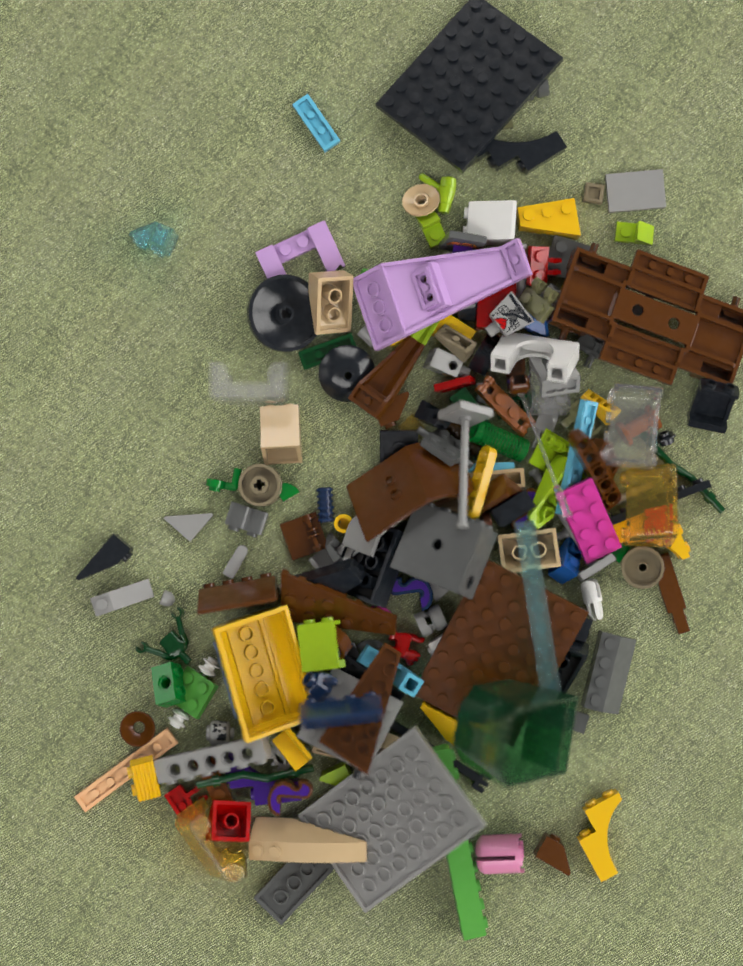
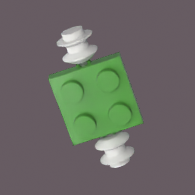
[168,656,220,729]

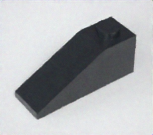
[76,534,134,580]

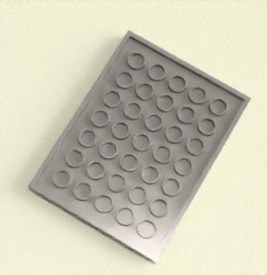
[297,726,487,913]

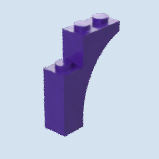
[225,752,302,806]

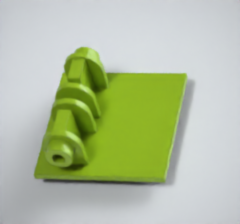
[529,428,570,472]

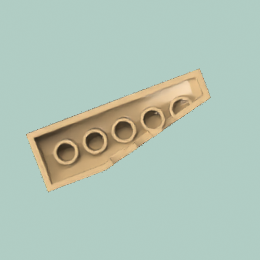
[249,816,367,863]

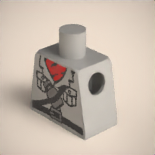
[484,292,534,338]

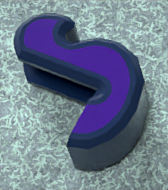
[391,576,433,611]

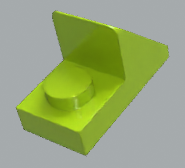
[415,210,446,249]
[614,221,654,246]

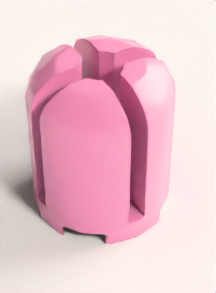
[475,833,525,874]

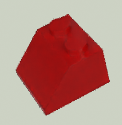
[206,800,251,843]

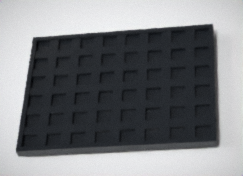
[376,0,563,174]

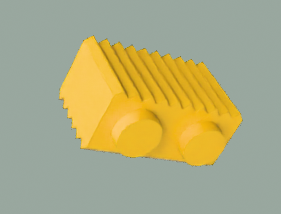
[127,755,161,802]

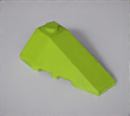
[527,454,586,529]

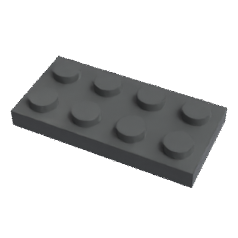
[253,862,334,925]

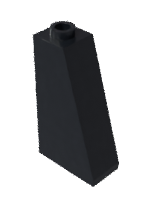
[294,558,365,593]

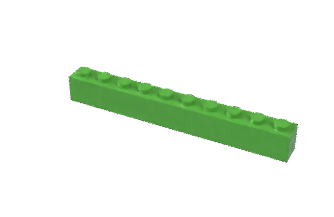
[432,743,488,941]

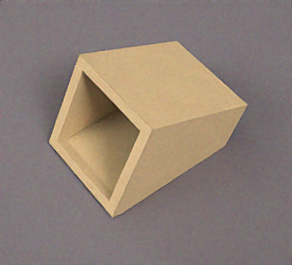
[260,403,303,465]

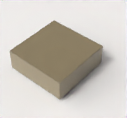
[582,182,605,205]

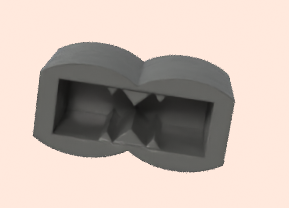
[225,502,269,538]

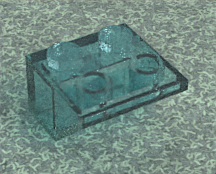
[129,221,179,258]

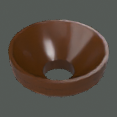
[120,711,155,747]

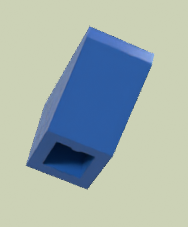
[548,537,582,585]

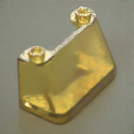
[620,464,678,547]
[175,797,247,883]

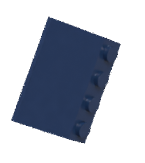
[299,692,382,730]

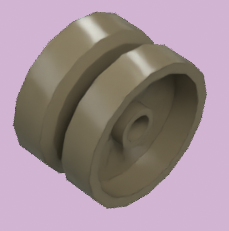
[238,464,283,506]
[621,546,665,589]

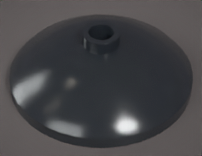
[318,345,375,402]

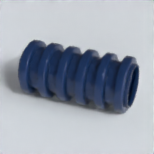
[316,487,335,523]

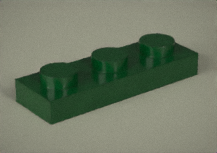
[298,333,356,371]

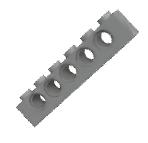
[153,736,272,785]

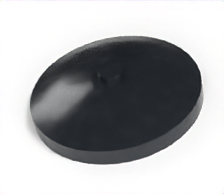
[247,274,317,352]

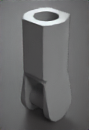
[223,545,248,579]

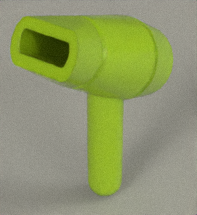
[419,173,457,214]

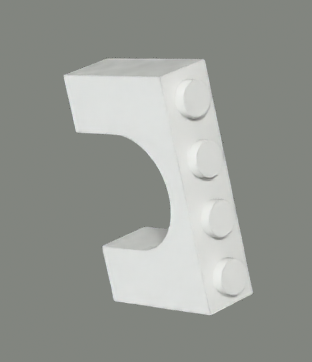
[491,332,580,383]

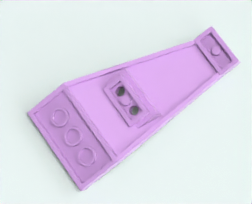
[353,238,533,351]

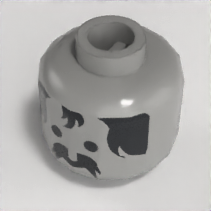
[206,720,234,746]

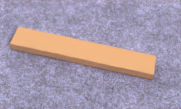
[74,727,179,812]

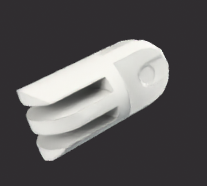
[581,578,603,621]

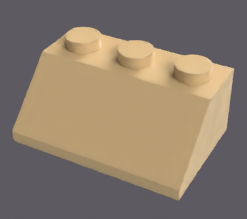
[497,528,561,573]

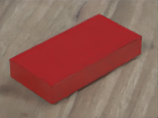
[433,375,476,393]

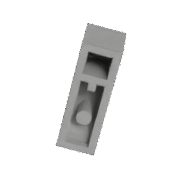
[90,579,155,617]

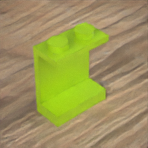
[297,617,346,672]

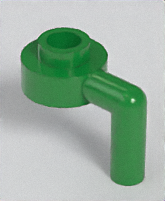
[206,468,242,492]

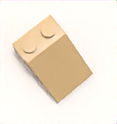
[308,270,354,335]

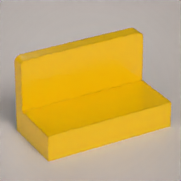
[272,728,313,772]

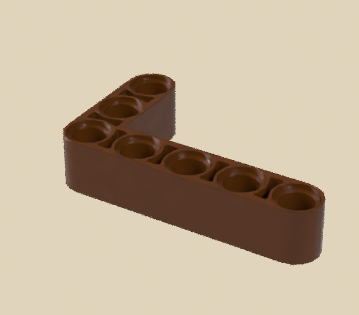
[568,429,622,511]

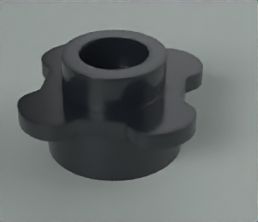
[654,430,676,447]

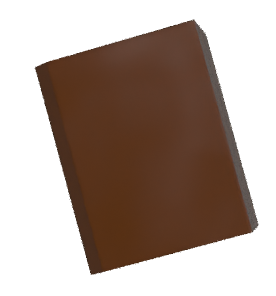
[477,473,522,514]

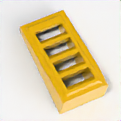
[580,389,621,425]

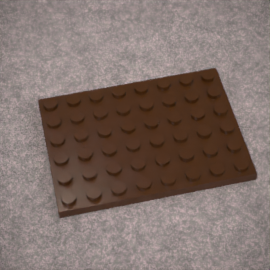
[416,559,589,748]

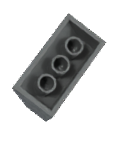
[581,630,637,714]

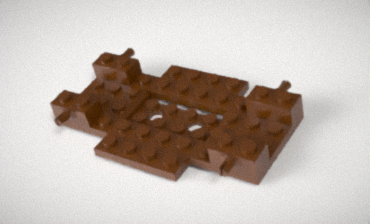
[547,243,743,386]

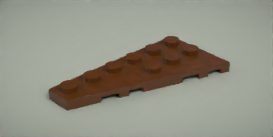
[281,569,397,636]
[318,643,401,776]

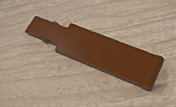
[658,552,690,634]

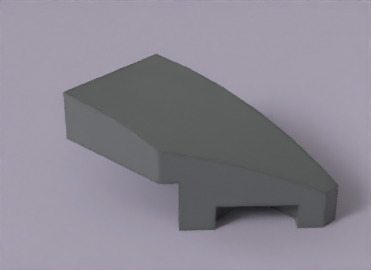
[325,531,344,563]

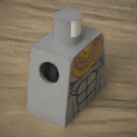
[423,348,471,379]

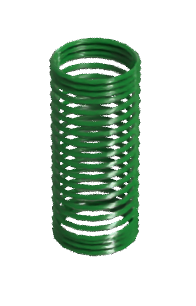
[469,421,530,462]

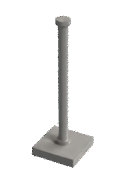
[438,400,493,529]
[528,468,616,582]

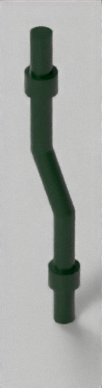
[638,431,725,514]
[196,764,314,789]

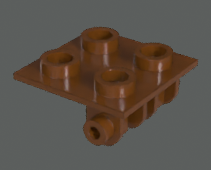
[280,512,326,560]

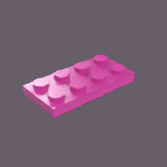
[555,477,622,564]

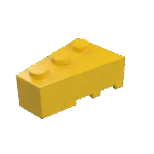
[516,198,581,240]

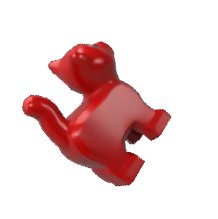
[389,631,425,666]

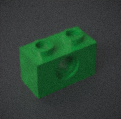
[151,661,186,708]

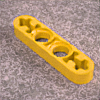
[467,445,497,520]

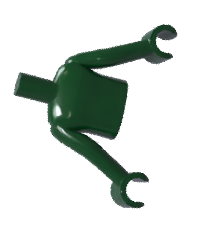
[135,607,192,665]

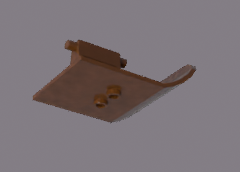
[346,442,475,542]

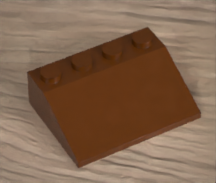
[197,573,280,615]

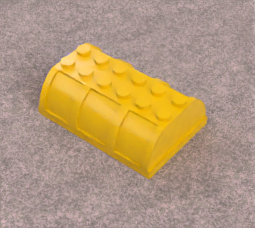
[211,605,307,743]

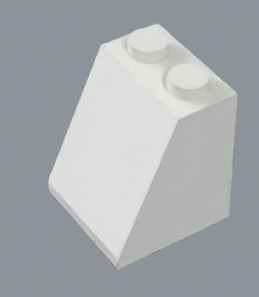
[462,200,517,246]

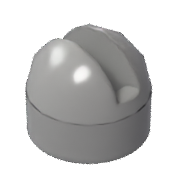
[159,590,175,606]

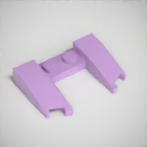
[255,220,345,279]

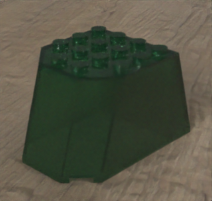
[453,679,579,788]

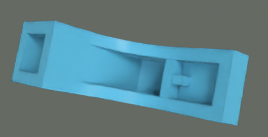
[357,644,424,698]

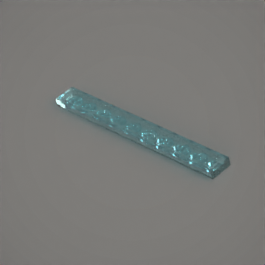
[514,520,565,717]

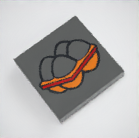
[439,230,487,251]

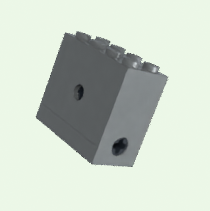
[390,502,498,600]

